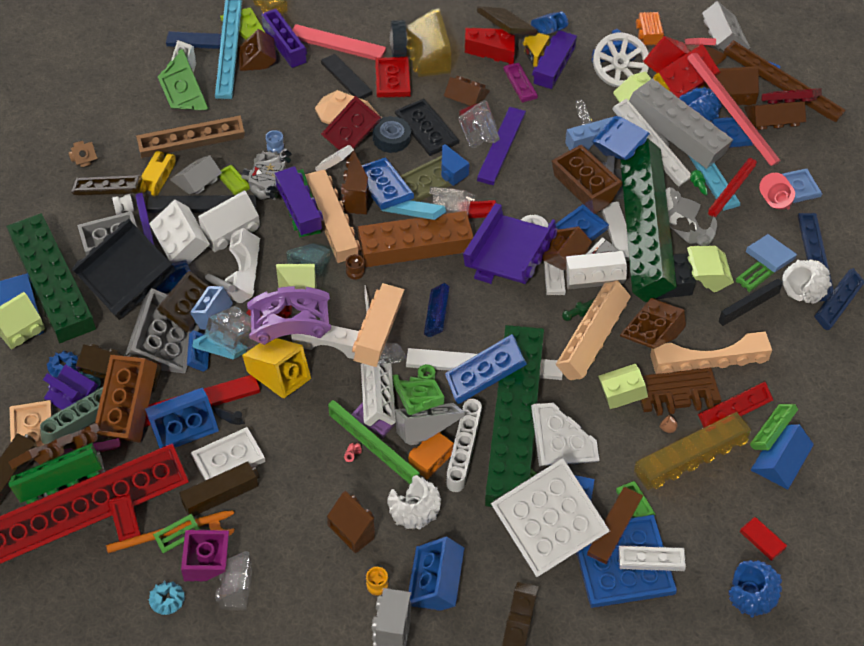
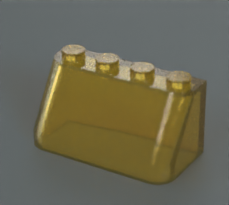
[406,9,451,77]

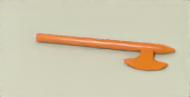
[106,511,234,553]

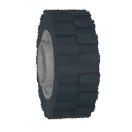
[390,20,407,57]

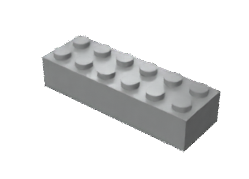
[629,78,733,169]

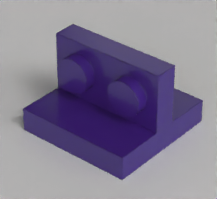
[43,364,98,410]

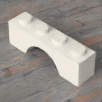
[225,228,260,303]
[291,325,359,359]

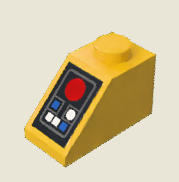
[523,32,550,67]

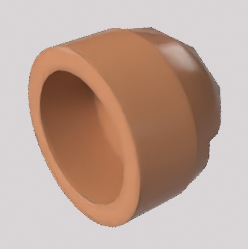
[660,415,677,433]

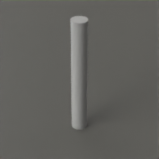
[205,274,236,292]

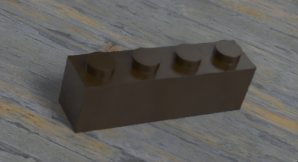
[76,344,162,392]

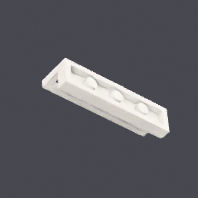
[361,358,396,426]

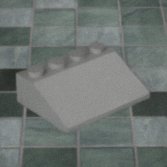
[125,288,199,373]

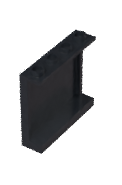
[72,218,177,320]

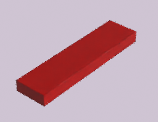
[698,382,773,433]

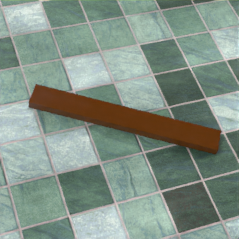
[723,40,846,122]

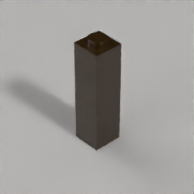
[0,433,38,505]
[179,461,260,517]

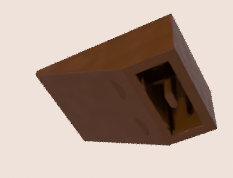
[341,150,369,215]
[620,298,686,349]

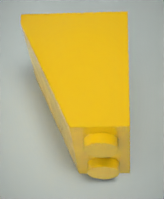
[242,338,311,398]

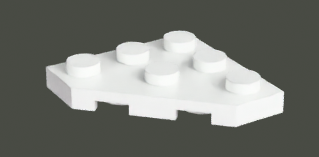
[531,403,599,466]

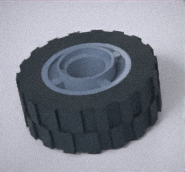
[373,116,411,153]

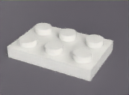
[191,427,265,480]

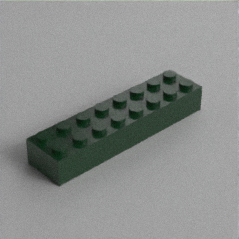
[6,213,96,344]

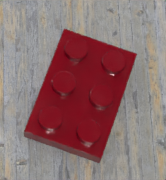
[762,88,822,104]
[321,96,381,157]

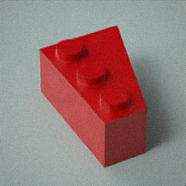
[465,28,515,65]

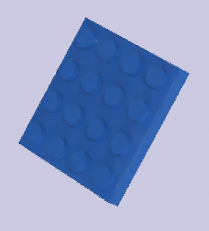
[577,515,677,608]

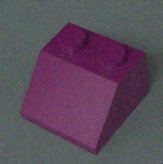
[181,530,229,581]

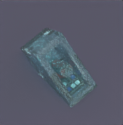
[286,243,330,276]

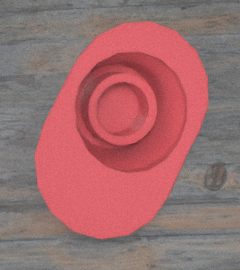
[759,173,795,210]

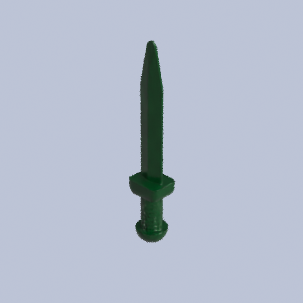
[562,298,595,321]

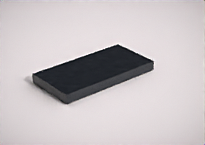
[395,98,459,156]

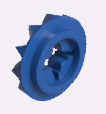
[47,350,78,378]

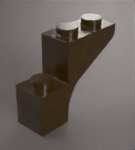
[502,582,538,646]

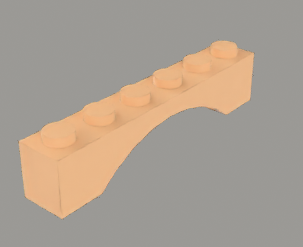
[650,332,772,374]

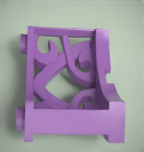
[247,286,331,345]

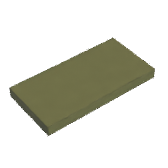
[401,156,452,202]

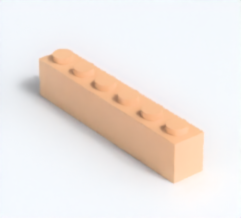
[305,169,361,263]
[555,280,631,380]
[352,283,404,367]

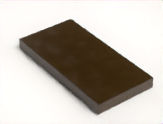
[477,6,538,36]

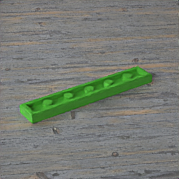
[328,400,420,484]

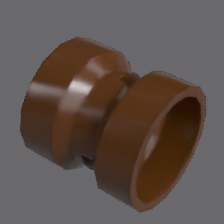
[345,254,365,280]

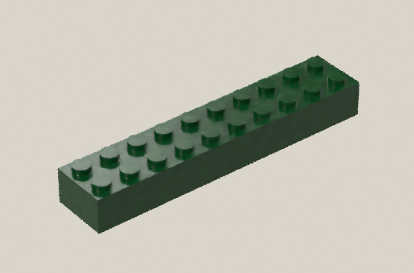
[620,138,677,302]
[485,325,544,507]

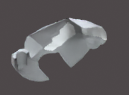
[666,187,717,246]

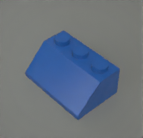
[145,387,219,448]
[408,537,464,611]

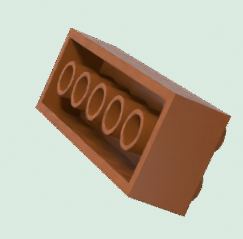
[358,211,473,267]

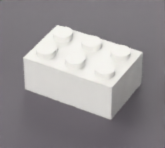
[149,200,210,268]

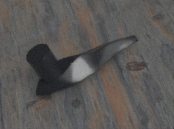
[212,405,245,425]

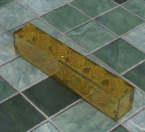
[634,412,751,490]

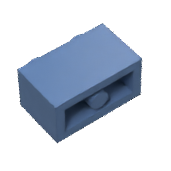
[190,286,233,330]

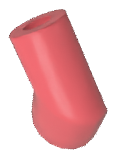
[344,443,362,462]

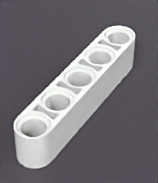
[447,399,482,492]

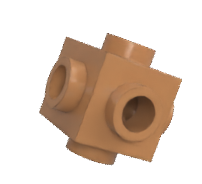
[68,141,97,167]

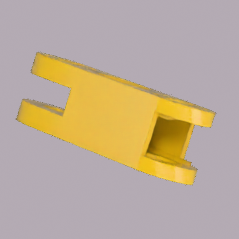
[139,151,176,196]

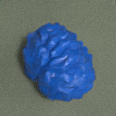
[679,87,722,121]
[728,560,782,617]

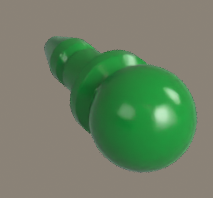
[690,170,708,196]

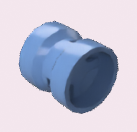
[266,130,284,154]

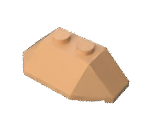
[315,90,382,132]

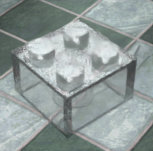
[204,306,262,356]

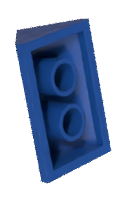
[751,424,814,490]

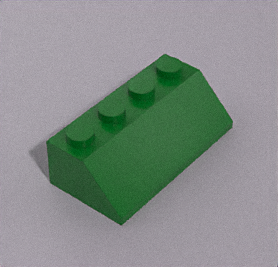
[8,443,102,504]

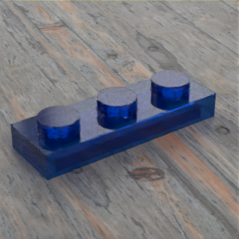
[424,283,450,337]

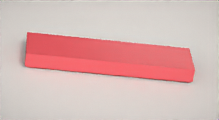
[685,38,716,46]

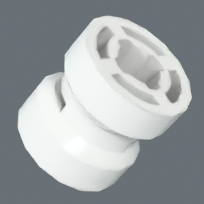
[112,194,134,215]

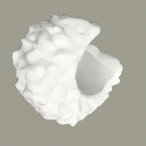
[782,260,832,304]
[387,475,441,529]

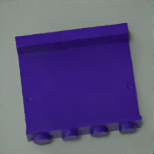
[463,203,557,284]

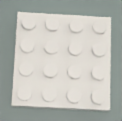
[491,458,610,577]

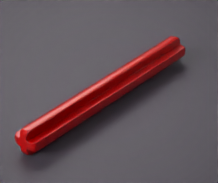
[708,158,757,217]

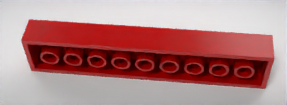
[0,444,189,564]

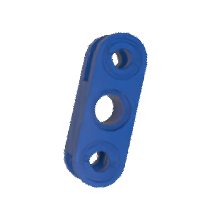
[531,12,568,34]

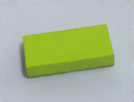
[218,165,250,195]

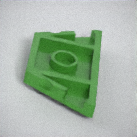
[158,49,209,110]
[392,375,444,415]

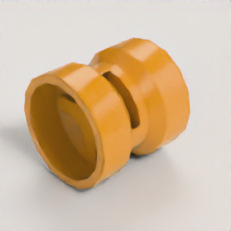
[366,567,388,595]

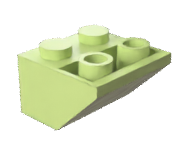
[687,246,734,292]

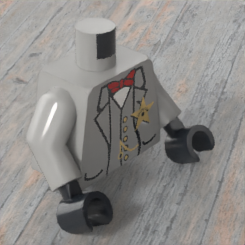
[242,149,292,200]

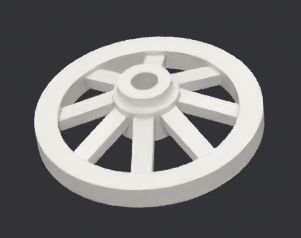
[593,33,649,87]

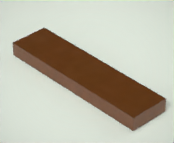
[587,487,643,565]

